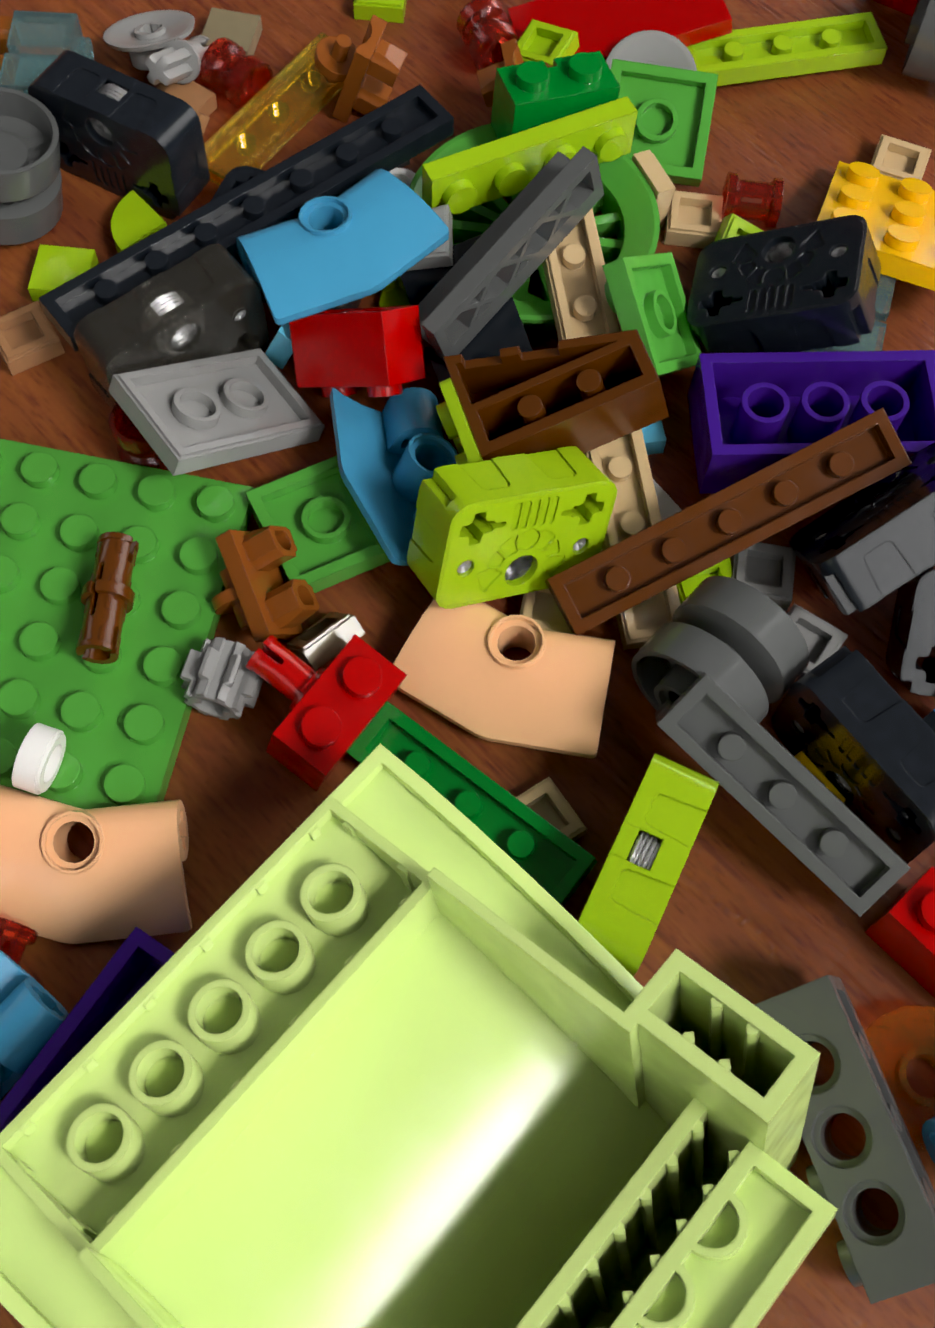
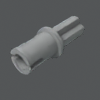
[145,35,218,86]

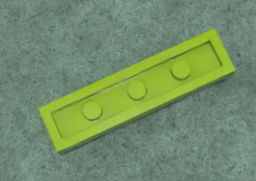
[687,12,888,86]
[422,96,638,214]

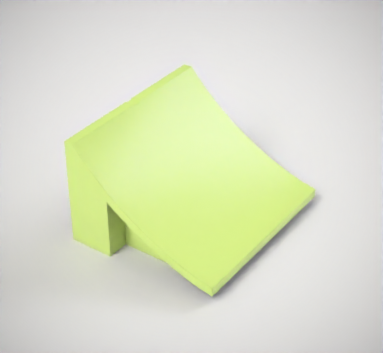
[0,743,837,1328]

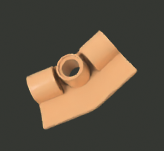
[393,599,616,758]
[0,785,192,944]

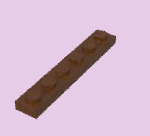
[545,408,912,635]

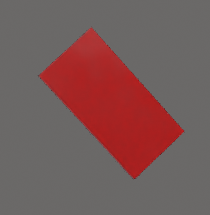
[507,0,732,61]

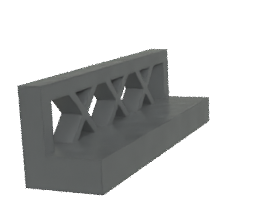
[418,146,604,362]
[655,672,911,917]

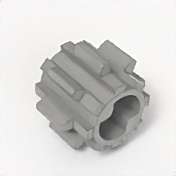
[180,637,263,720]

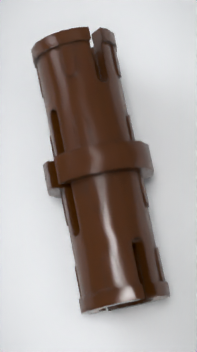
[76,532,139,664]

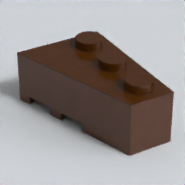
[443,329,669,461]

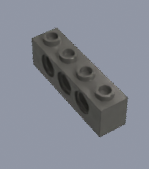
[755,975,935,1304]

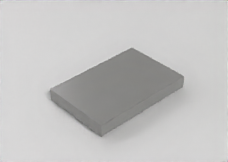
[108,348,325,476]

